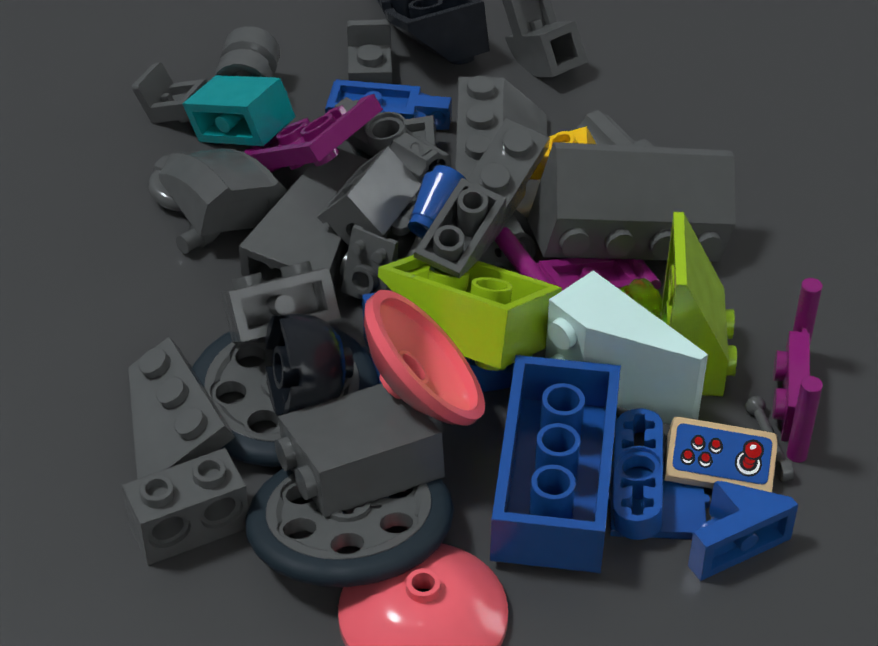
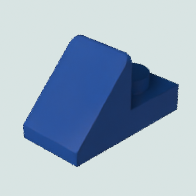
[688,481,798,581]

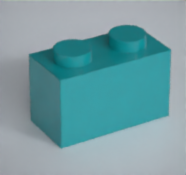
[182,75,296,146]

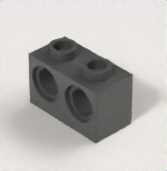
[122,448,249,565]

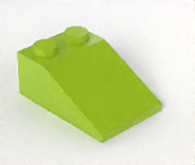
[660,212,737,396]
[378,255,562,371]

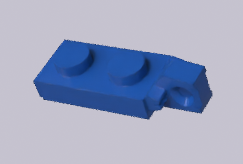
[325,79,452,130]

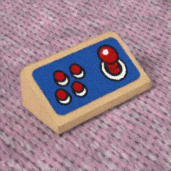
[664,417,778,492]

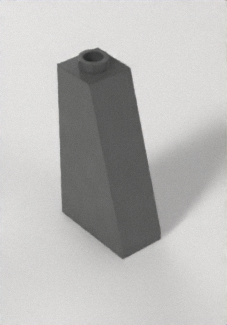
[239,149,369,293]

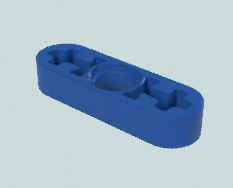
[613,408,664,540]

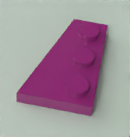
[244,94,383,172]

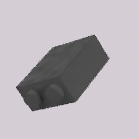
[275,383,445,517]

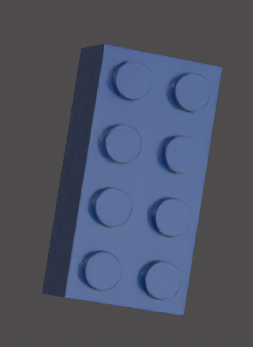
[490,355,621,573]

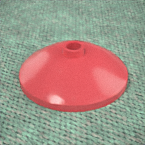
[364,290,485,426]
[338,543,508,646]

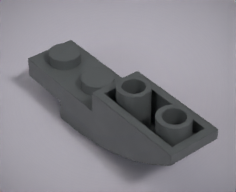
[414,118,550,278]

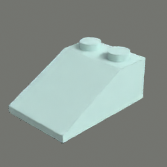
[545,270,708,425]

